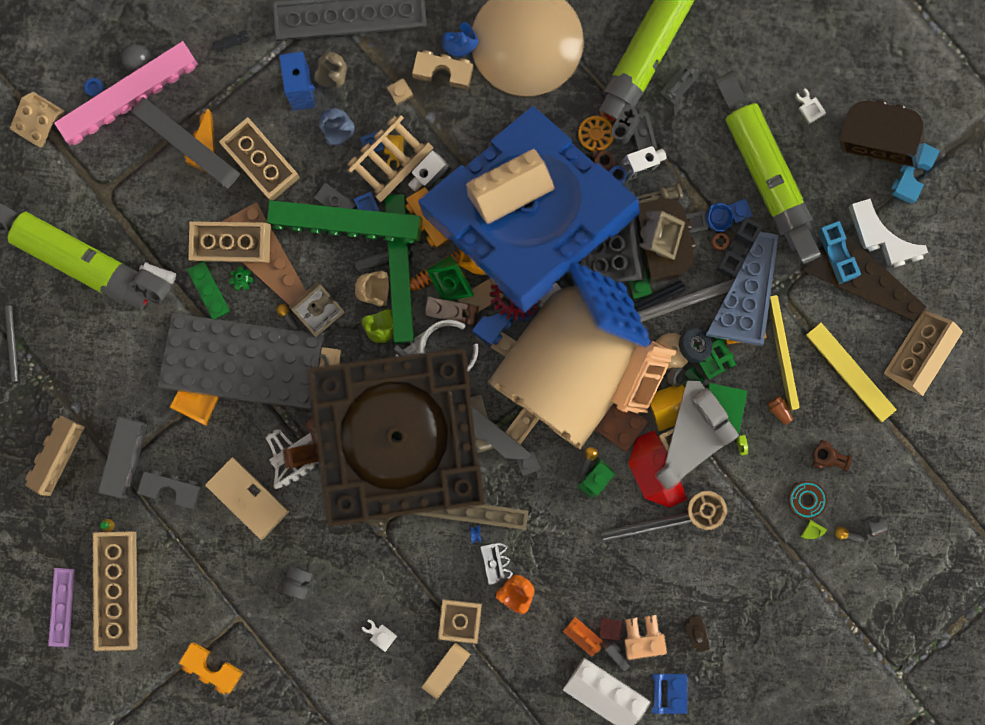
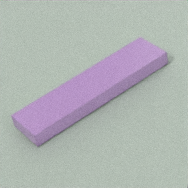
[48,568,75,647]

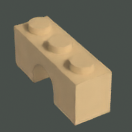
[412,50,473,90]

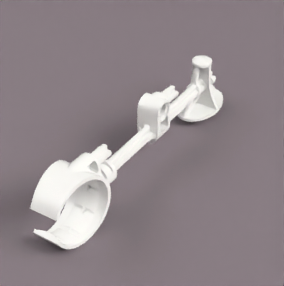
[266,320,478,489]

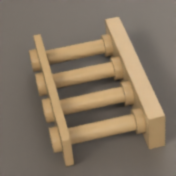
[346,115,433,202]

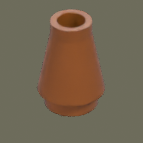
[767,396,793,425]

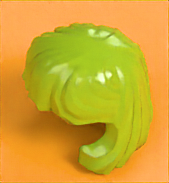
[361,309,394,344]

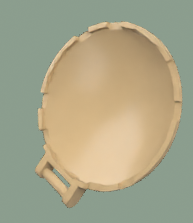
[472,0,584,97]

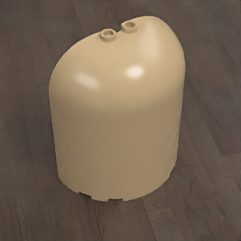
[487,286,637,450]

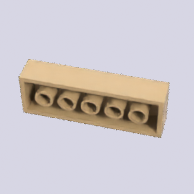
[93,532,137,651]

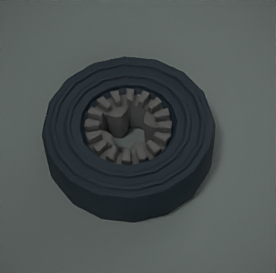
[679,328,712,363]

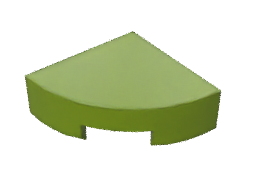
[736,435,748,456]
[800,520,827,539]

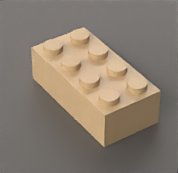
[219,117,300,201]
[189,221,271,263]

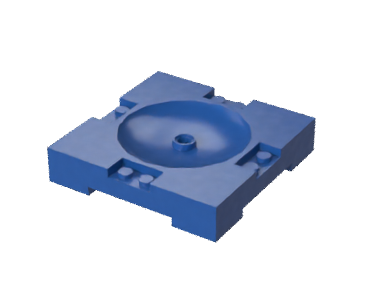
[418,106,640,313]

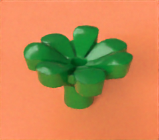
[229,266,254,291]

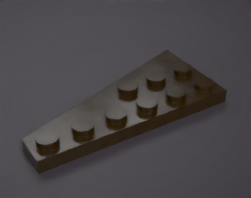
[802,231,926,321]

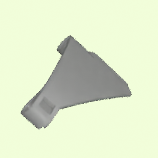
[655,381,739,490]

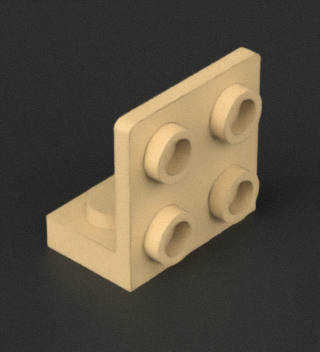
[10,92,65,148]

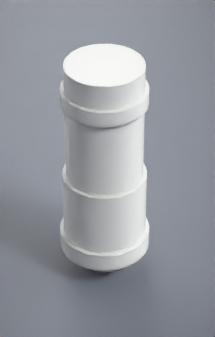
[139,263,176,284]

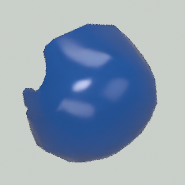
[705,203,734,232]

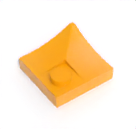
[170,391,219,426]

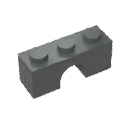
[137,469,202,510]

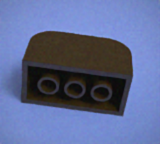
[840,100,925,168]
[637,198,695,284]

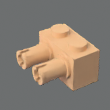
[624,615,667,660]

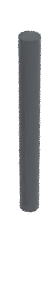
[4,306,19,382]

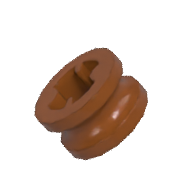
[711,233,729,251]

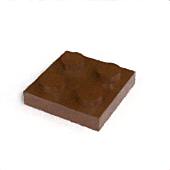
[595,403,648,452]

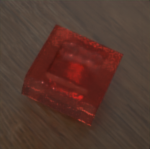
[599,618,621,640]

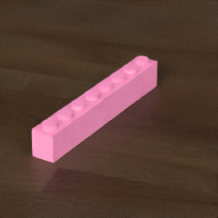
[54,41,198,145]

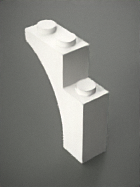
[849,199,928,268]

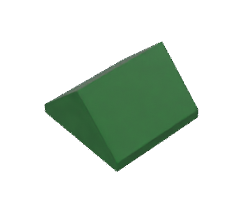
[426,255,474,300]

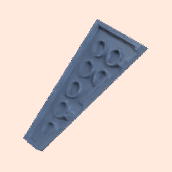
[705,232,778,346]

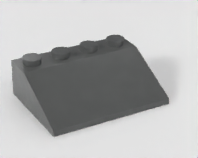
[581,217,645,283]

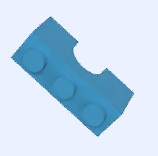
[891,143,940,205]
[818,221,861,284]

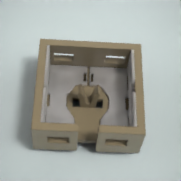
[289,281,345,337]

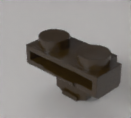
[685,615,710,652]

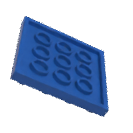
[569,263,651,347]

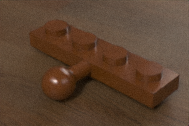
[282,417,319,469]

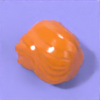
[495,575,534,614]

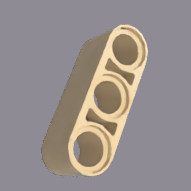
[421,643,470,700]

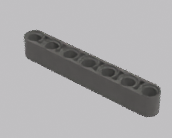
[131,97,240,189]

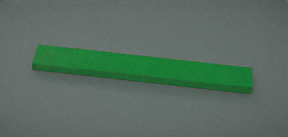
[385,194,414,344]

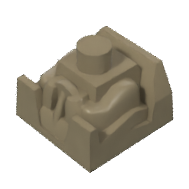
[640,211,685,260]

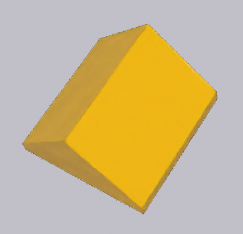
[649,384,685,432]

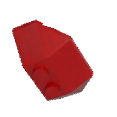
[628,430,687,508]

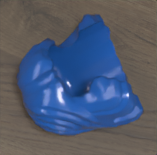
[441,22,478,58]

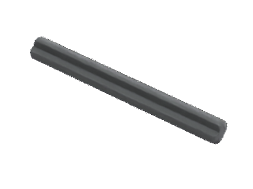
[600,513,691,541]

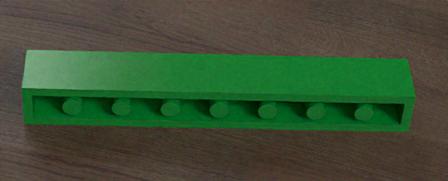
[267,200,423,244]

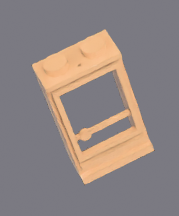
[611,341,676,414]

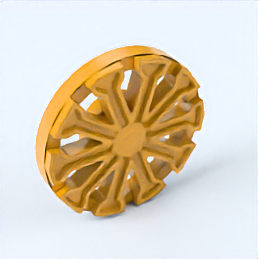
[578,116,613,151]

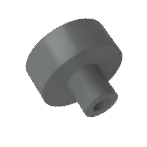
[665,368,686,387]

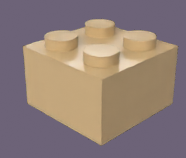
[438,599,482,643]

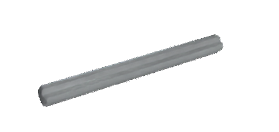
[637,279,735,322]

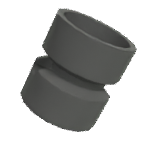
[281,566,313,600]

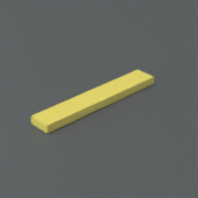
[769,295,799,411]
[806,323,896,422]

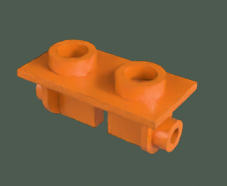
[563,617,603,657]

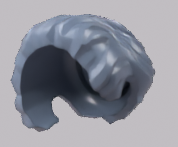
[319,108,355,147]

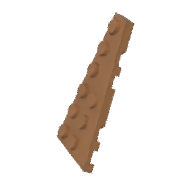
[221,202,306,306]

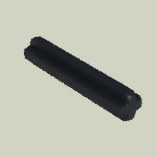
[633,281,685,312]

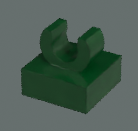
[682,366,705,387]

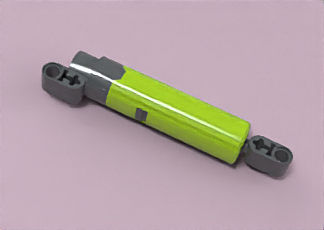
[599,0,695,145]
[715,71,821,264]
[0,203,171,310]

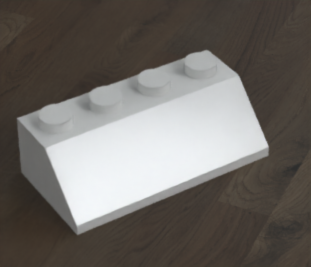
[563,657,650,725]

